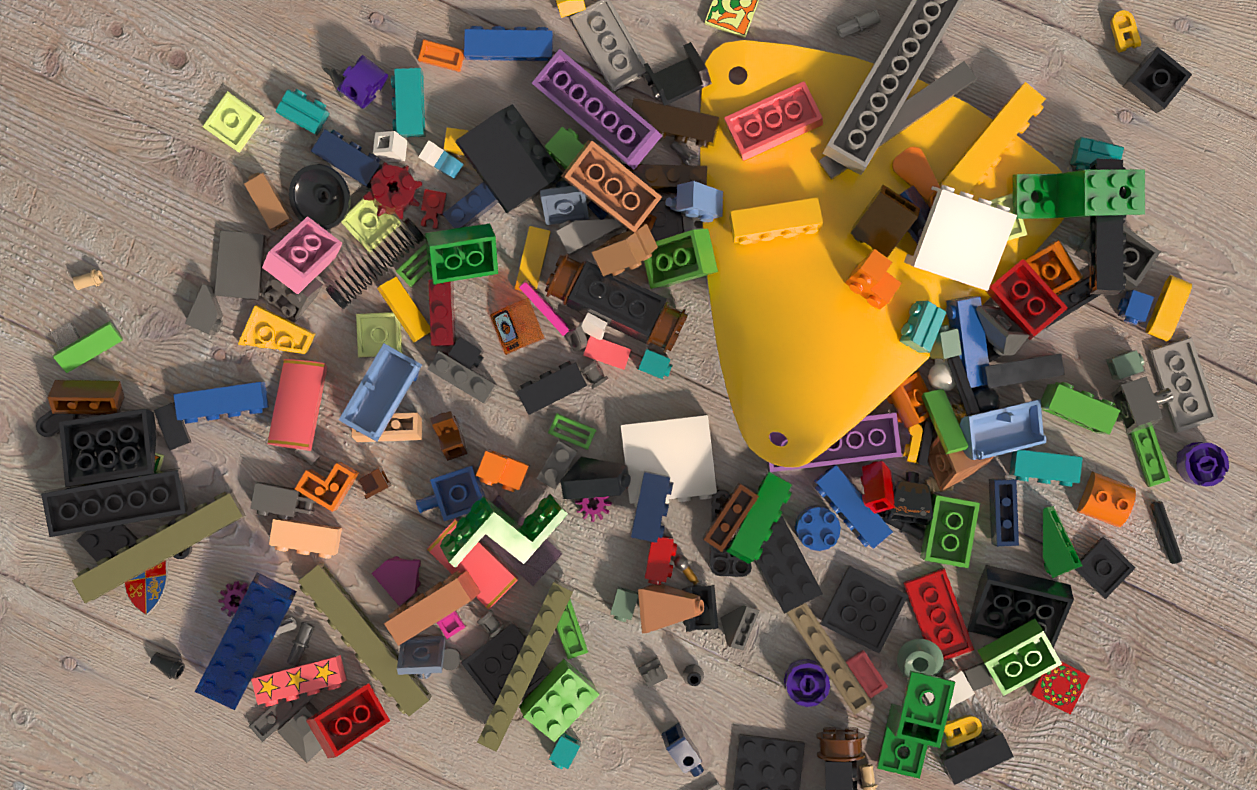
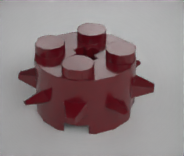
[363,162,422,219]

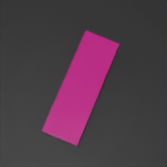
[519,279,569,336]

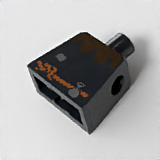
[887,472,933,525]

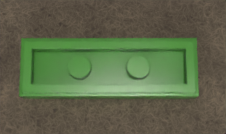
[53,321,123,373]
[922,389,968,454]
[1130,426,1170,487]
[557,599,588,659]

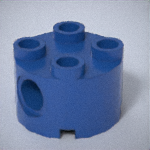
[794,505,841,551]

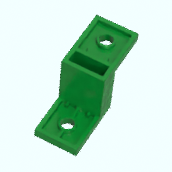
[1013,169,1145,219]
[440,494,568,568]
[876,670,956,779]

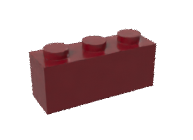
[429,280,456,346]

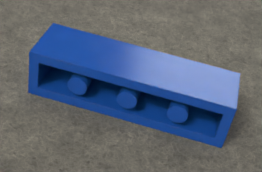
[464,26,553,61]
[946,296,989,388]
[173,382,269,424]
[814,465,893,549]

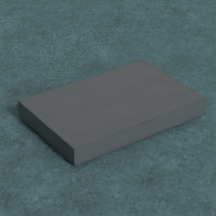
[214,231,265,300]

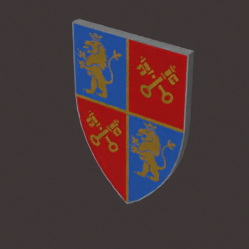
[124,560,168,616]

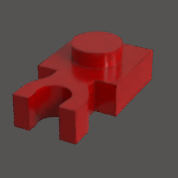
[421,189,447,230]

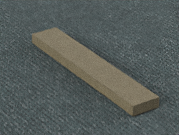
[787,603,872,715]

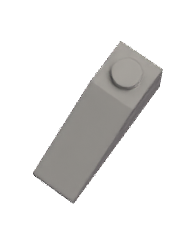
[556,219,624,256]

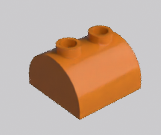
[1025,240,1083,293]
[886,371,930,428]
[1076,471,1136,528]

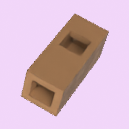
[244,173,293,231]

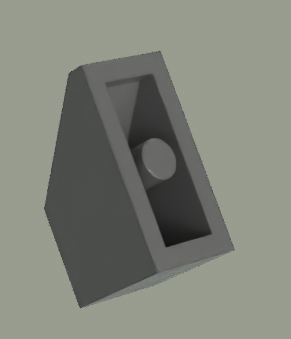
[185,284,223,335]

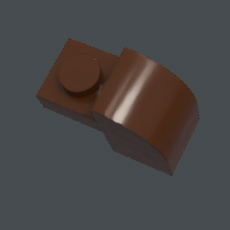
[430,411,468,461]

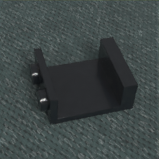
[643,42,712,106]

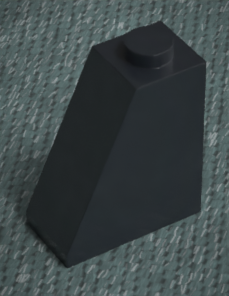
[560,456,631,500]

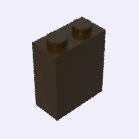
[850,185,920,258]

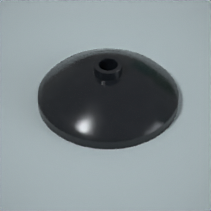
[289,164,351,230]

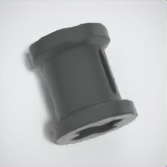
[581,361,609,389]
[477,610,505,639]

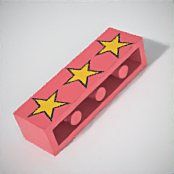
[251,655,347,707]

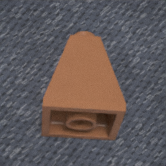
[928,437,994,492]
[638,583,704,634]

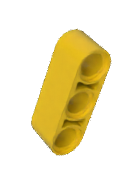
[1146,275,1192,341]

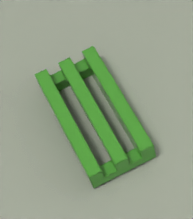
[396,243,429,287]
[548,413,596,450]

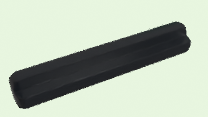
[947,355,980,416]
[1150,501,1183,564]

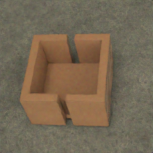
[592,224,658,276]

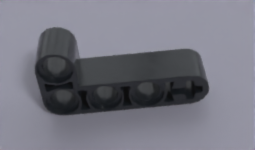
[709,489,752,577]

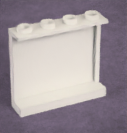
[904,185,1017,291]
[621,415,717,507]

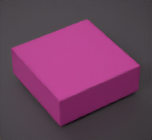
[436,611,466,639]

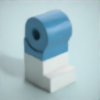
[419,141,464,179]

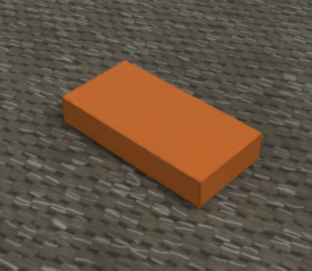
[418,39,465,72]

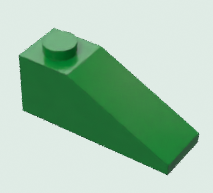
[1043,506,1082,578]

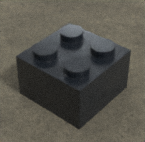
[1122,47,1192,113]

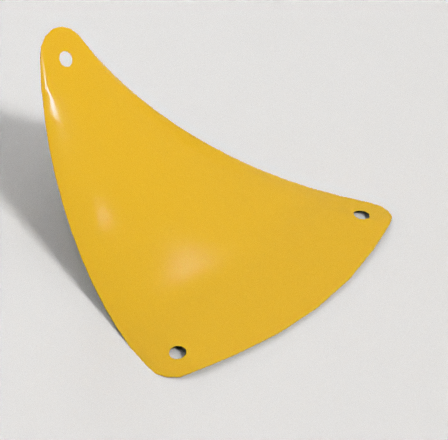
[700,40,1064,467]

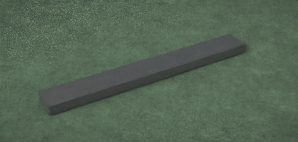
[819,61,977,180]

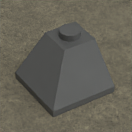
[976,306,1030,356]
[277,701,322,763]

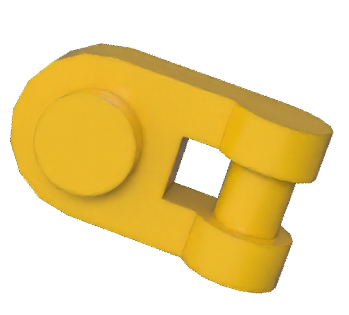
[1110,10,1141,53]
[903,424,923,463]
[944,715,982,747]

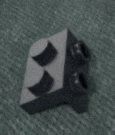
[682,585,719,632]

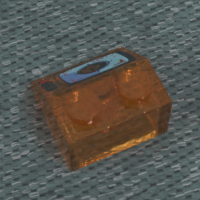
[490,298,546,355]

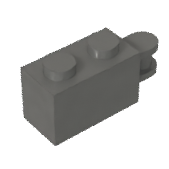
[250,482,316,520]

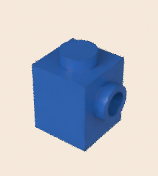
[1118,290,1154,325]

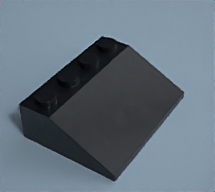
[455,104,563,213]
[59,409,157,487]
[968,565,1074,648]

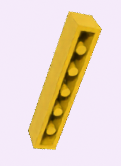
[939,82,1046,195]

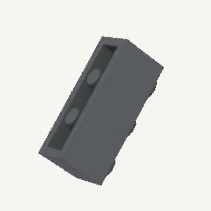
[427,351,497,404]

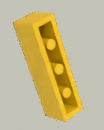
[729,198,823,245]

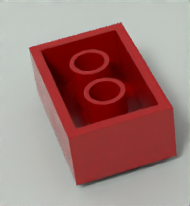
[986,259,1068,340]
[306,683,390,758]

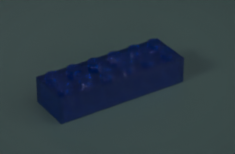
[194,572,297,710]

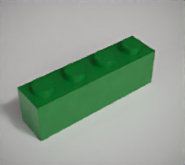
[726,472,792,564]

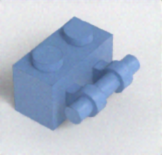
[665,181,723,222]

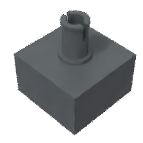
[1111,376,1173,434]

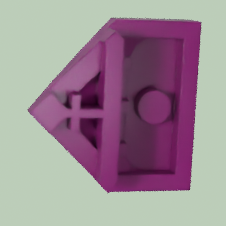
[371,556,421,607]

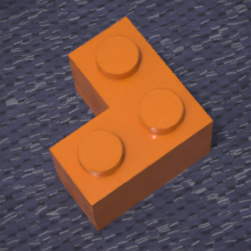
[845,249,902,310]
[476,449,530,492]
[295,462,359,512]

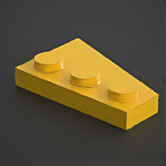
[238,305,316,354]

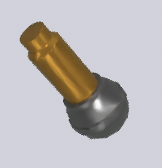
[674,555,699,585]

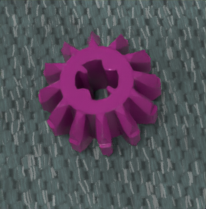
[575,496,612,522]
[218,581,257,618]

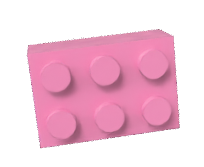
[262,216,342,294]

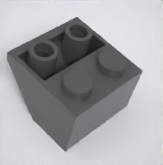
[261,275,323,323]

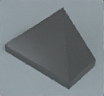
[720,605,760,651]

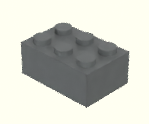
[1074,225,1161,292]

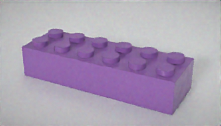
[532,49,662,170]
[767,412,902,472]

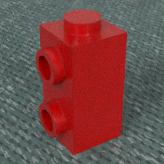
[861,461,895,514]
[644,536,677,585]

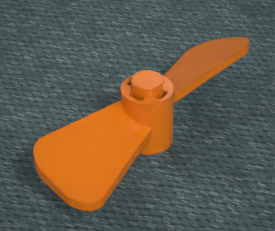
[892,147,941,209]

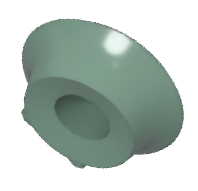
[897,639,944,678]

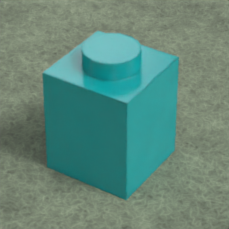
[638,349,673,379]
[549,733,581,769]

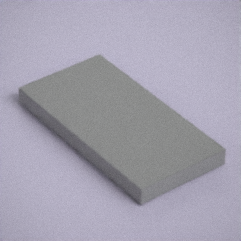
[570,0,646,93]
[1148,337,1219,433]

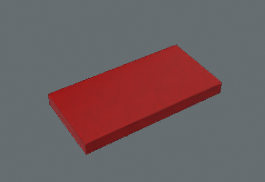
[903,568,974,661]

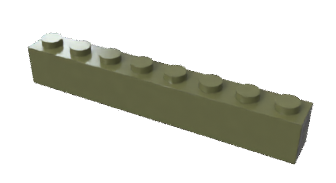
[72,491,246,603]
[298,562,432,717]
[477,580,574,752]

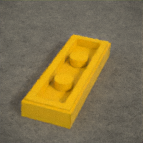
[515,226,551,292]
[377,277,431,343]

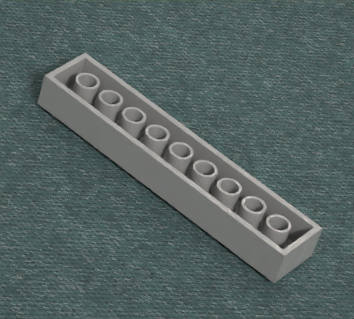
[823,0,963,175]

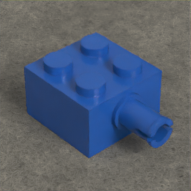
[416,465,485,521]

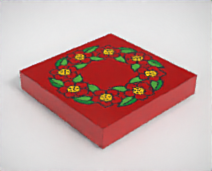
[1030,661,1090,715]

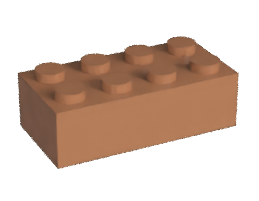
[561,140,662,233]
[384,570,481,646]

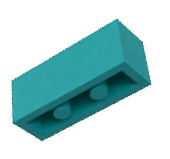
[391,68,426,138]
[1009,450,1083,487]

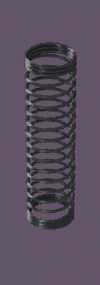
[326,218,425,309]

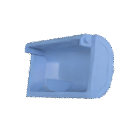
[339,343,422,442]
[960,399,1046,460]

